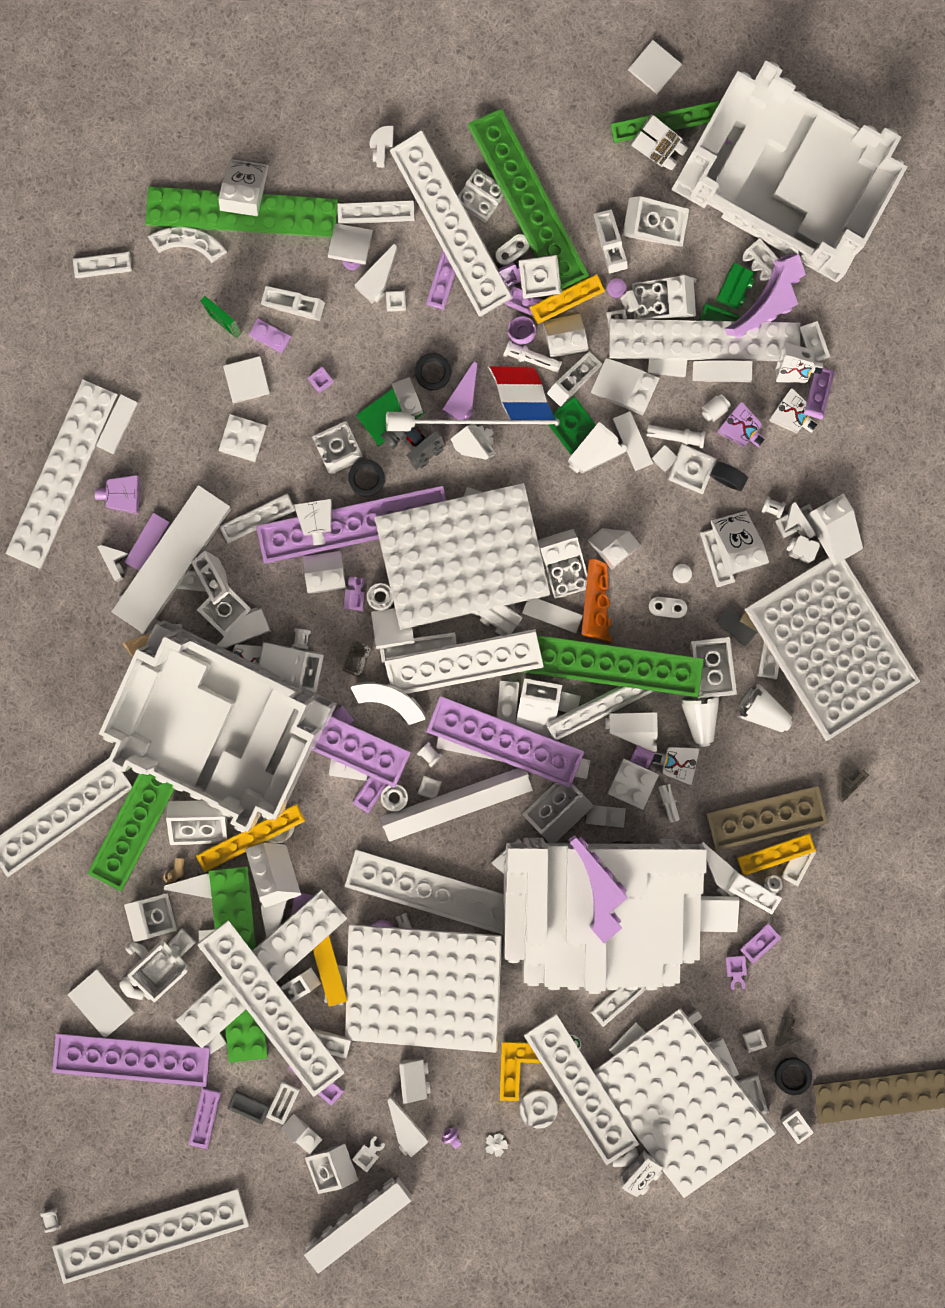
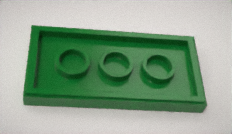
[200,295,241,338]

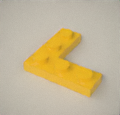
[499,1041,541,1101]

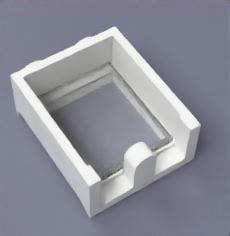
[127,939,189,1003]

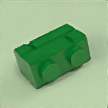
[716,263,755,309]

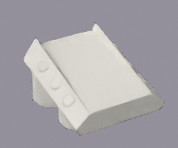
[312,421,364,474]

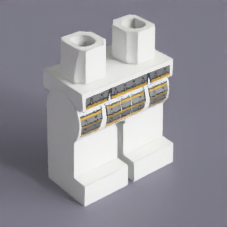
[630,114,688,170]

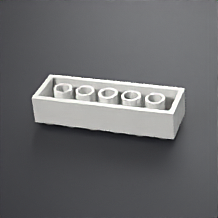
[304,1177,412,1274]

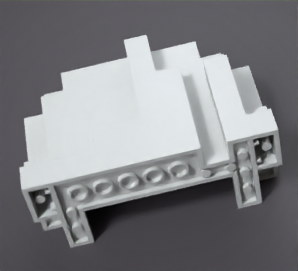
[671,61,908,282]
[99,620,337,832]
[503,838,707,994]

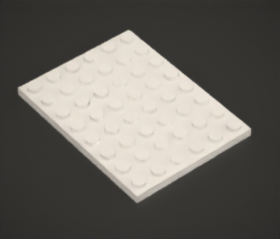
[374,483,550,630]
[745,558,920,741]
[345,924,502,1053]
[593,1008,776,1198]

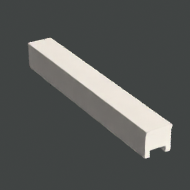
[380,768,533,842]

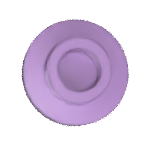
[442,1128,461,1149]

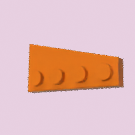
[582,559,612,643]

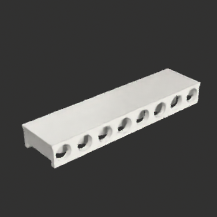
[111,485,231,634]

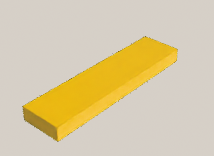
[529,274,605,324]
[737,833,816,876]
[313,935,347,1007]

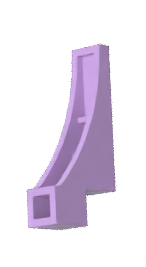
[724,253,806,338]
[569,835,628,943]

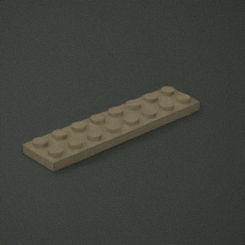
[813,1068,945,1124]

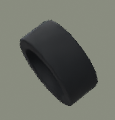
[415,353,451,391]
[348,460,385,497]
[710,461,749,491]
[774,1057,812,1096]

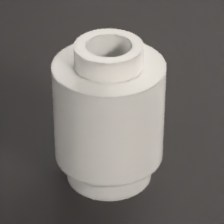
[702,394,731,422]

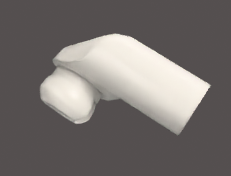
[119,976,144,1000]

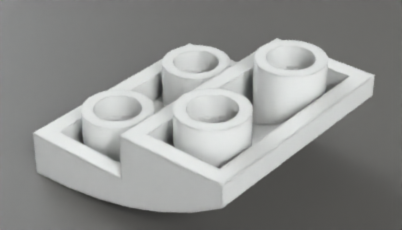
[458,168,504,223]
[328,224,373,265]

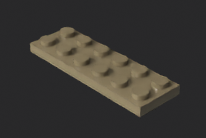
[706,786,828,851]

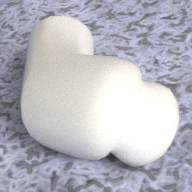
[125,941,153,959]
[613,1148,639,1167]

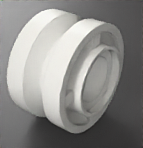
[367,583,393,611]
[381,784,408,811]

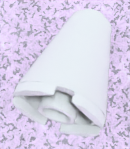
[737,684,792,732]
[681,696,719,747]

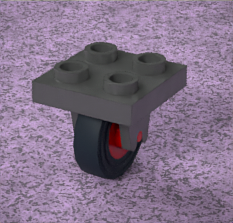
[403,427,445,470]

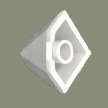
[568,422,627,473]
[588,528,641,570]
[605,713,658,752]

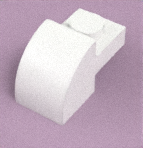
[370,126,394,168]

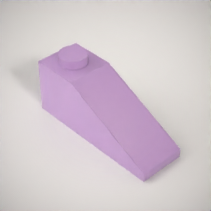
[443,362,477,420]

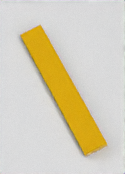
[196,803,306,873]

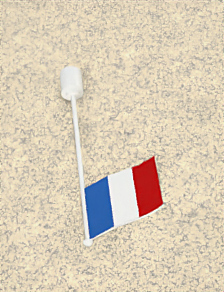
[386,366,560,431]

